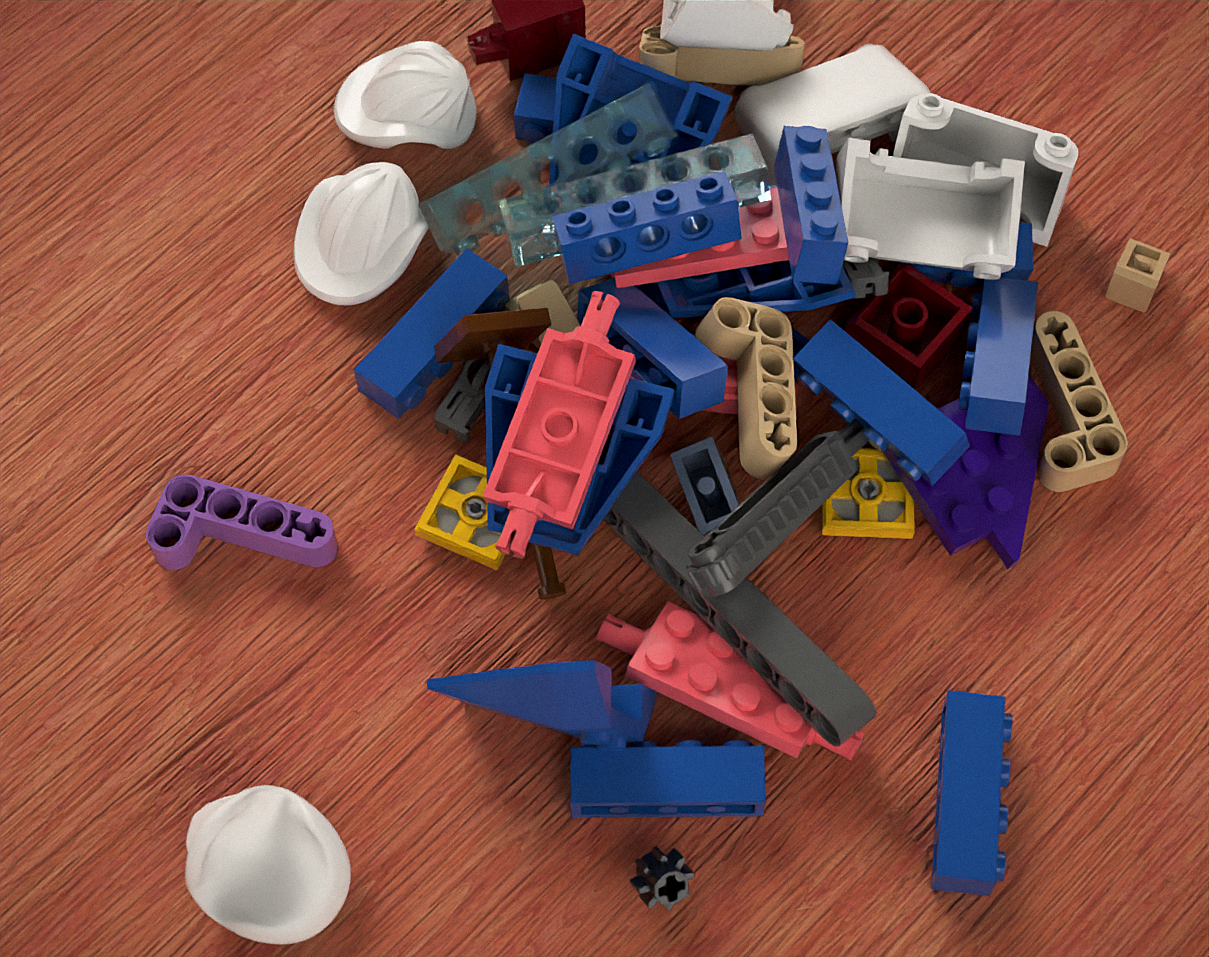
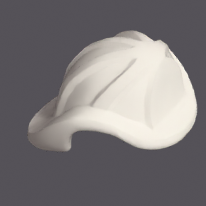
[334,41,476,149]
[293,162,431,306]
[185,785,351,944]

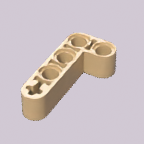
[639,26,805,86]
[695,297,797,480]
[1030,311,1128,492]

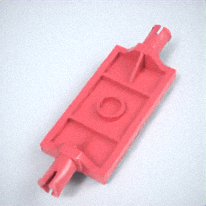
[596,188,789,288]
[483,291,636,558]
[597,601,864,762]

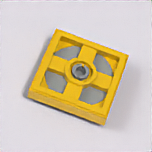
[822,448,915,539]
[414,454,506,570]

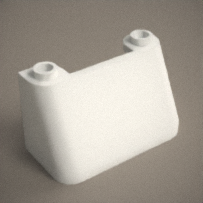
[660,0,794,51]
[735,44,931,186]
[893,93,1078,247]
[835,138,1025,280]

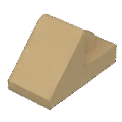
[1105,238,1170,312]
[505,280,581,349]

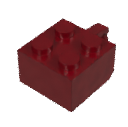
[467,0,586,81]
[843,263,973,391]

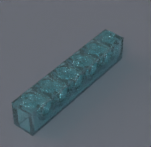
[418,83,678,256]
[498,133,771,267]

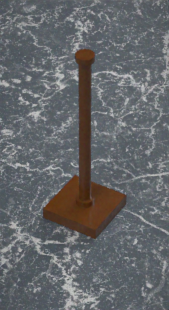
[434,308,566,600]

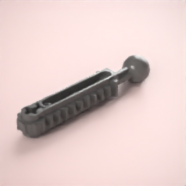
[686,420,871,596]

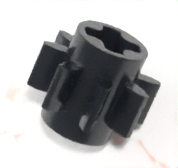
[630,846,695,910]

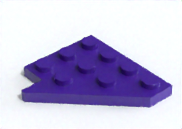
[883,374,1049,569]

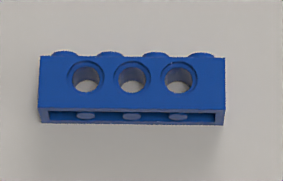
[552,171,742,284]

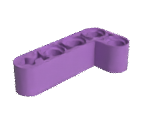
[146,474,338,570]

